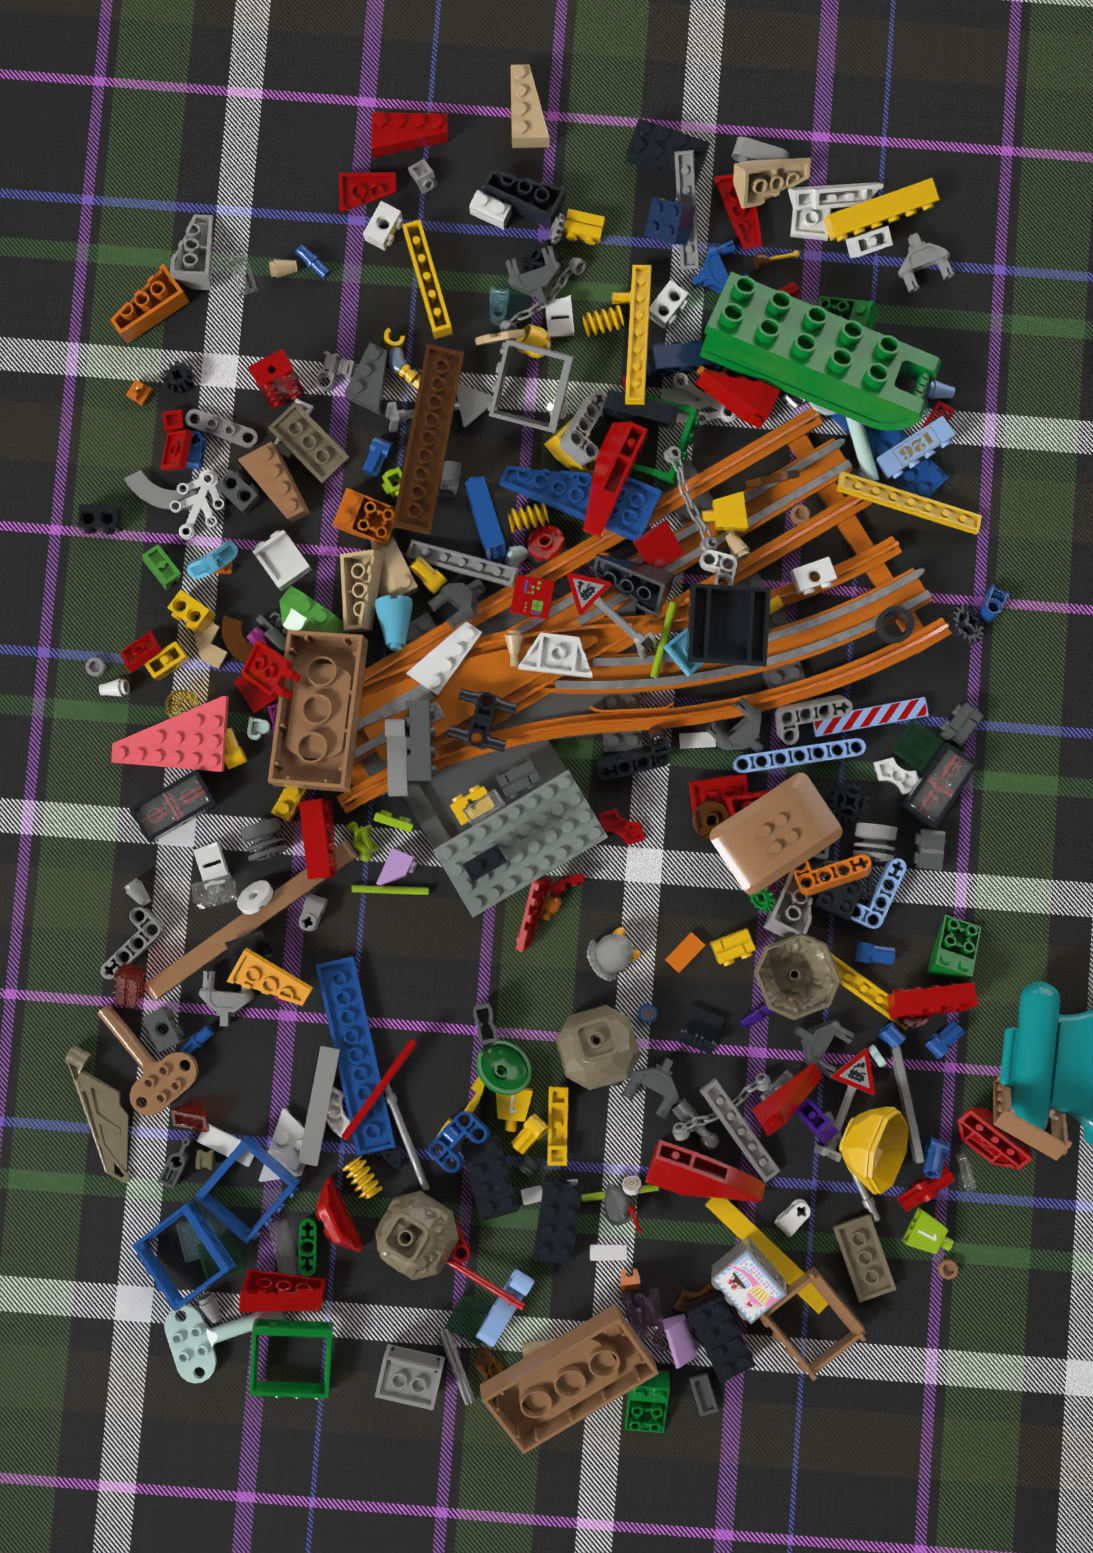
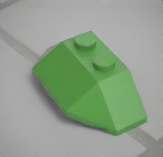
[280,585,350,634]

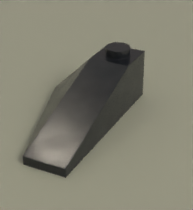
[592,554,674,616]

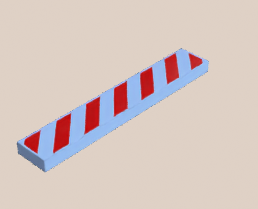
[812,697,929,737]

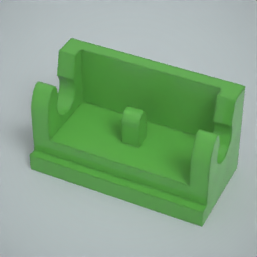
[142,544,181,591]

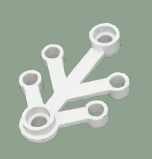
[673,373,737,425]
[170,470,225,540]

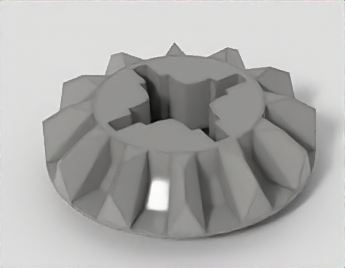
[549,213,565,245]

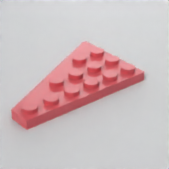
[111,696,229,772]

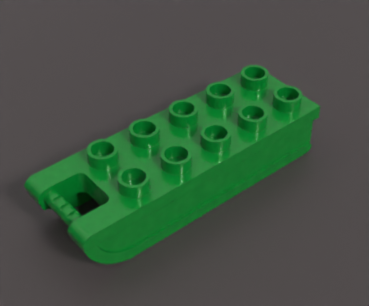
[700,272,941,431]

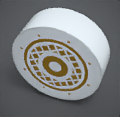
[622,1176,642,1195]

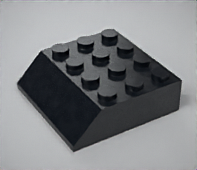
[687,583,771,667]

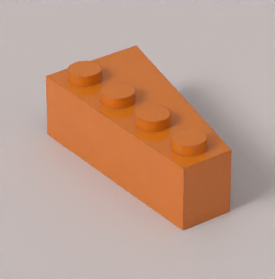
[110,264,189,344]

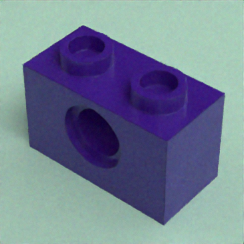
[795,1097,839,1144]

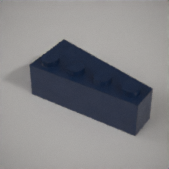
[646,340,724,380]

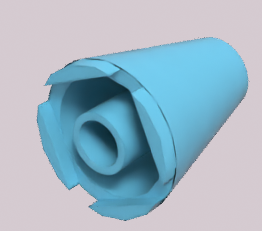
[375,595,413,651]

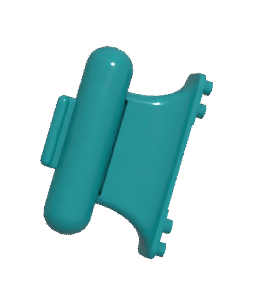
[1000,981,1093,1145]

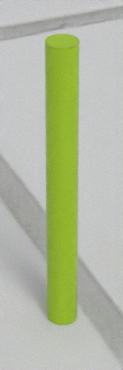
[650,602,677,678]
[352,885,429,895]
[582,1184,659,1202]

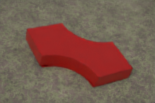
[598,809,646,845]

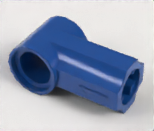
[362,436,393,477]
[855,942,895,965]
[924,1020,965,1059]
[879,1022,906,1049]
[923,1137,950,1178]

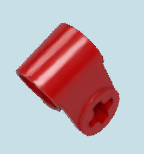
[451,1222,471,1263]

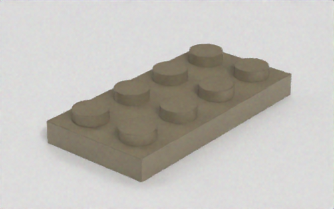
[268,402,349,484]
[832,1213,896,1302]

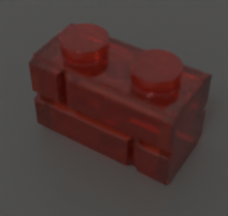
[112,963,145,1009]

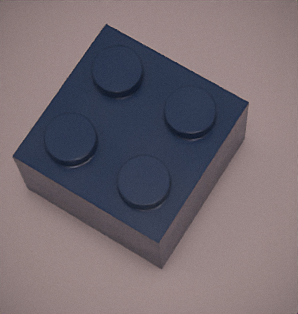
[644,197,696,245]

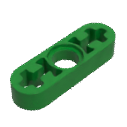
[298,1217,318,1277]

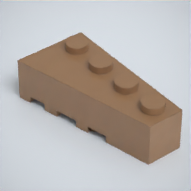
[238,442,310,522]

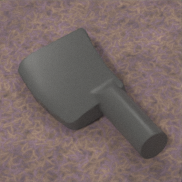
[256,615,287,652]

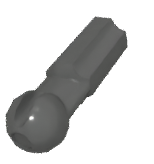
[672,1098,719,1150]

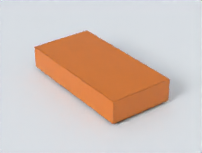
[665,932,705,973]

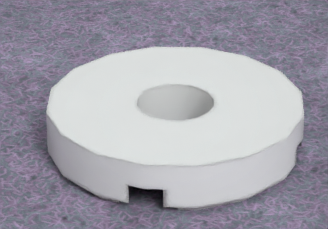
[237,880,273,914]

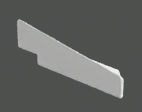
[788,182,883,210]

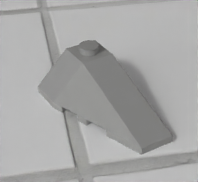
[170,214,213,290]

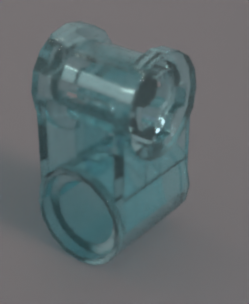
[490,287,509,326]

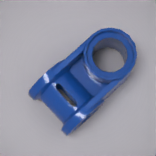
[186,431,207,470]
[979,584,1010,622]

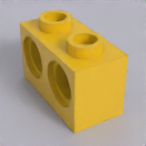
[167,589,216,633]

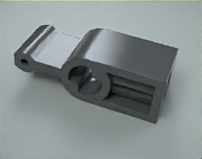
[157,1135,194,1189]

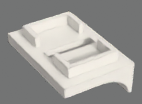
[545,295,574,338]
[193,842,231,887]

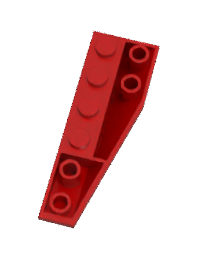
[583,422,648,538]
[645,1140,766,1202]

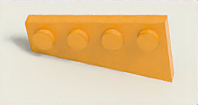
[227,948,313,1006]

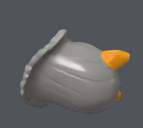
[587,927,641,981]

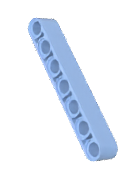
[733,738,866,774]

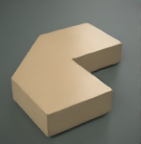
[475,329,526,345]
[194,622,228,670]

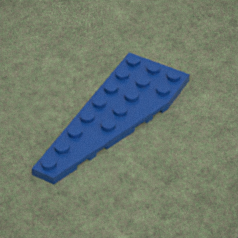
[499,466,662,541]

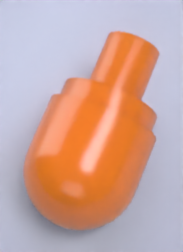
[542,895,561,921]

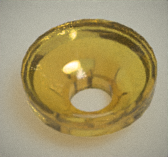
[165,689,200,719]

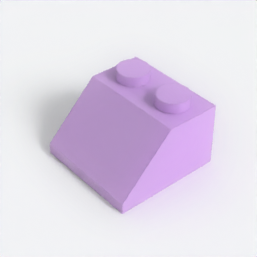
[376,848,418,885]
[662,1313,699,1369]

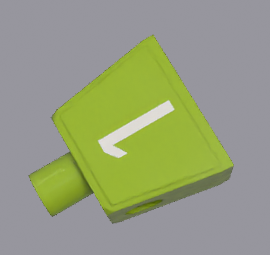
[902,1207,954,1254]

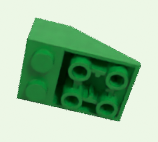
[817,296,879,330]
[927,914,981,984]
[625,1370,670,1433]

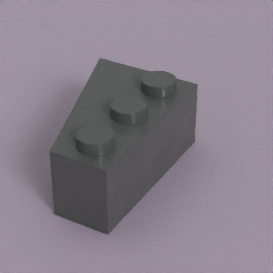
[344,342,388,415]

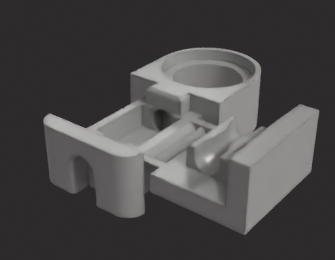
[316,351,356,392]

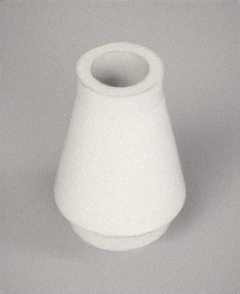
[99,678,130,697]

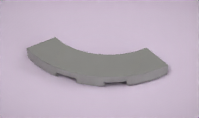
[124,470,196,510]

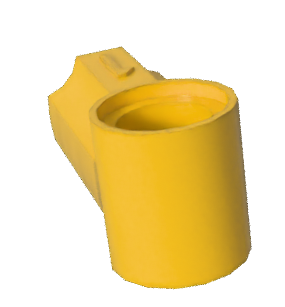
[408,556,447,595]
[225,728,247,769]
[511,1114,549,1154]

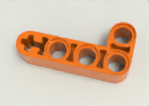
[793,854,872,896]

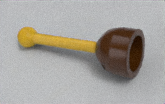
[754,250,800,269]

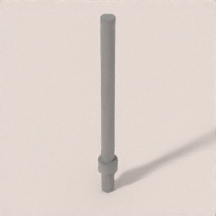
[383,1083,430,1191]
[824,1111,881,1222]

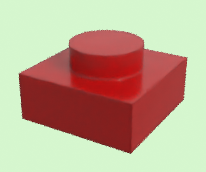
[162,410,185,432]

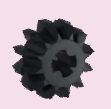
[162,361,195,394]

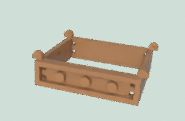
[993,1075,1072,1161]
[760,1266,866,1381]

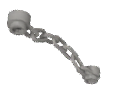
[500,257,586,332]
[664,446,718,552]
[672,1073,772,1141]

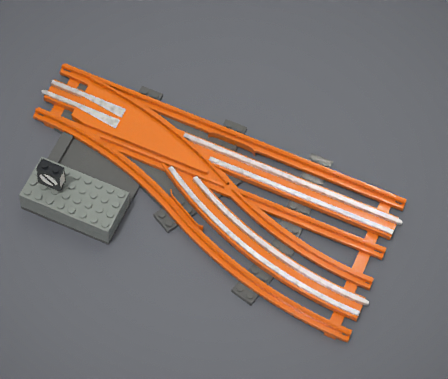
[337,408,952,917]

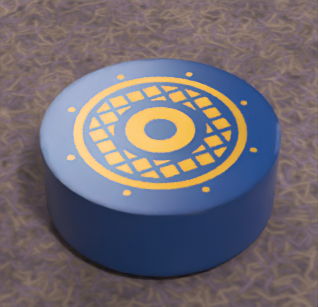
[638,1003,657,1023]

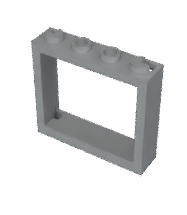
[488,339,575,433]

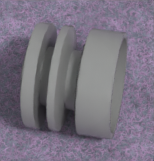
[853,823,897,862]

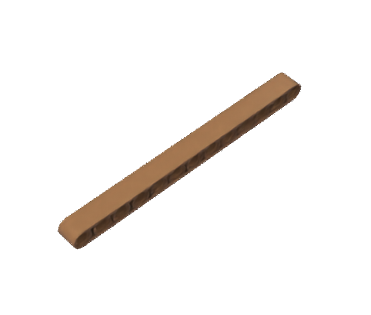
[144,840,359,1001]

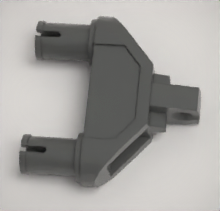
[505,246,561,307]
[427,579,486,629]
[706,697,763,753]
[793,1020,855,1078]
[622,1057,680,1119]

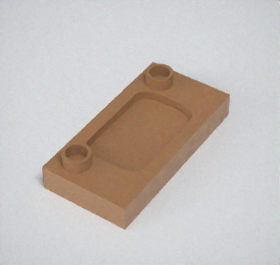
[268,630,368,792]
[480,1304,659,1454]

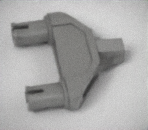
[898,233,955,293]
[199,971,255,1027]

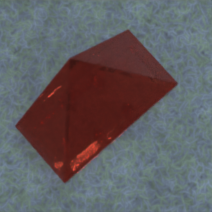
[171,1100,210,1133]

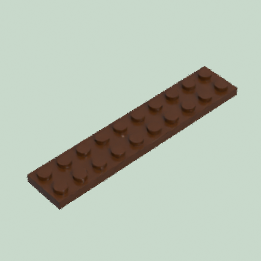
[392,344,464,535]

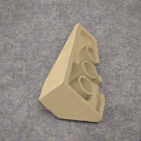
[733,158,811,209]
[370,533,419,599]

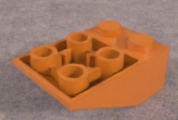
[332,488,395,545]

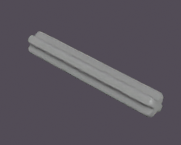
[439,1328,475,1405]

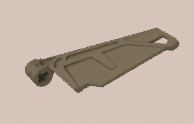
[65,1045,130,1183]

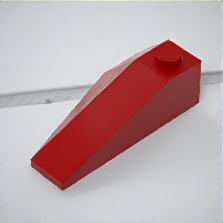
[696,369,781,428]
[752,1062,822,1136]

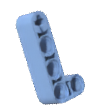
[850,858,906,929]
[476,1269,535,1347]

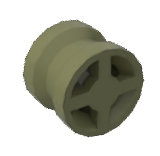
[196,1150,215,1170]

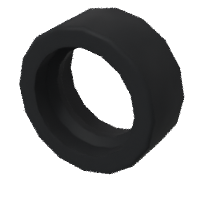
[875,606,914,644]

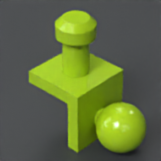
[347,821,380,862]

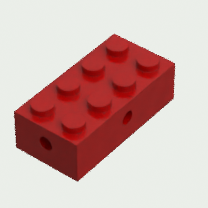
[248,349,305,409]

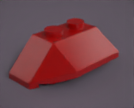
[958,1108,1033,1170]
[315,1176,364,1252]

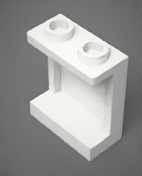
[252,530,312,592]

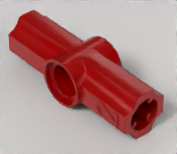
[896,1166,955,1212]

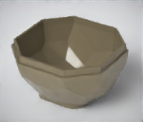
[555,1005,641,1090]

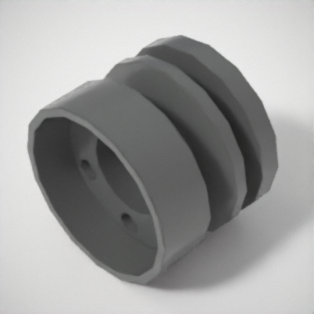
[240,818,288,861]

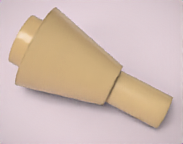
[504,631,523,666]

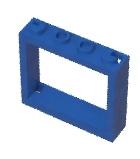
[465,476,506,562]
[193,1135,300,1244]
[132,1201,237,1311]

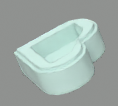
[505,546,529,567]
[247,717,271,740]
[868,1044,887,1068]

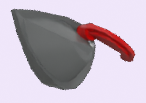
[604,1182,642,1234]

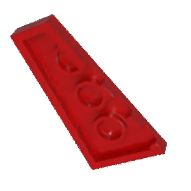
[714,174,762,250]
[516,876,553,952]

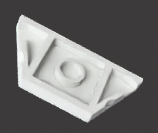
[518,632,593,678]
[259,1108,306,1182]

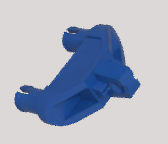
[692,240,749,294]

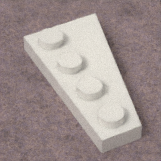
[406,621,482,696]

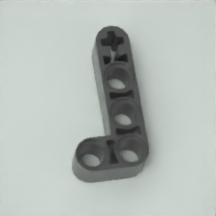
[438,461,462,497]

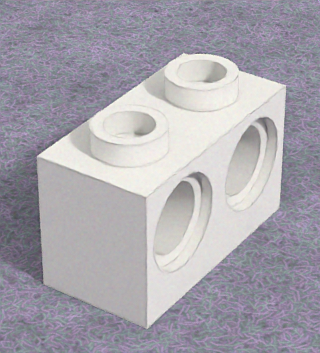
[649,280,689,329]

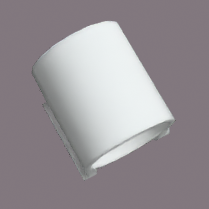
[774,1199,811,1237]

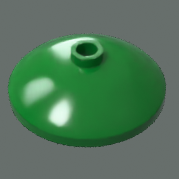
[476,1041,532,1095]

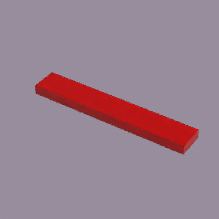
[341,1038,417,1140]

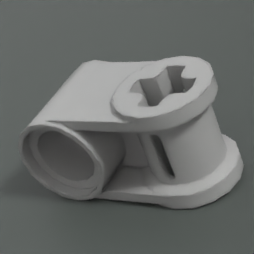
[299,893,328,931]

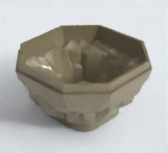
[754,933,841,1020]
[375,1190,459,1280]

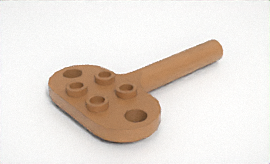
[97,1004,199,1116]

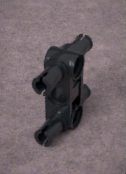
[447,688,517,753]

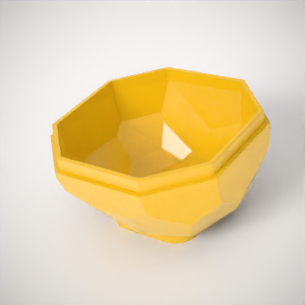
[839,1107,909,1195]

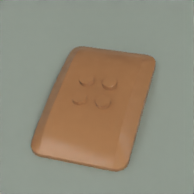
[709,773,842,895]

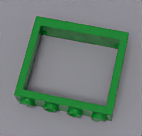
[622,394,700,486]
[249,1319,334,1400]

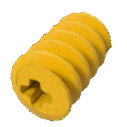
[582,305,624,337]
[508,503,549,533]
[342,1155,382,1199]

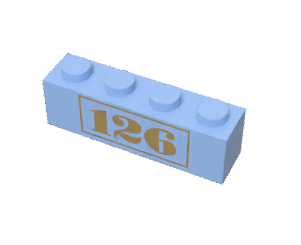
[875,416,955,480]

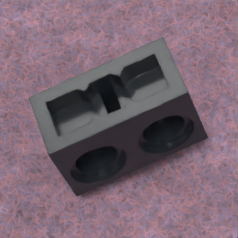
[78,504,122,535]

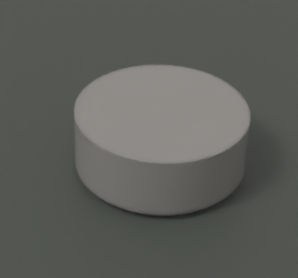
[85,657,106,677]

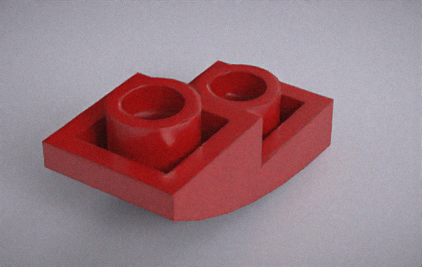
[549,874,584,895]

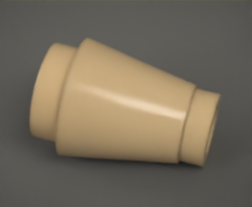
[269,259,298,278]
[725,532,750,562]

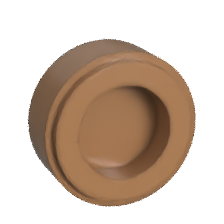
[790,505,810,525]
[937,1258,958,1280]

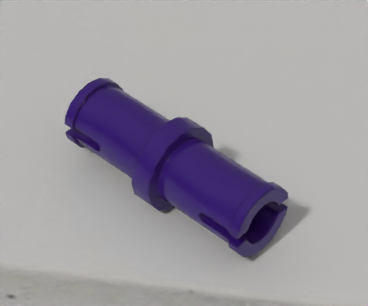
[739,1003,774,1030]

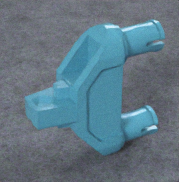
[187,540,238,579]

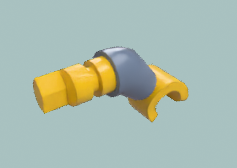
[384,328,421,389]

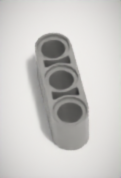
[732,137,789,162]

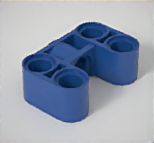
[428,1111,490,1173]

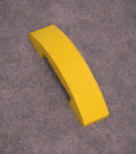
[437,1076,485,1136]
[547,1087,568,1166]

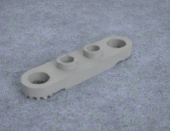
[185,409,259,449]

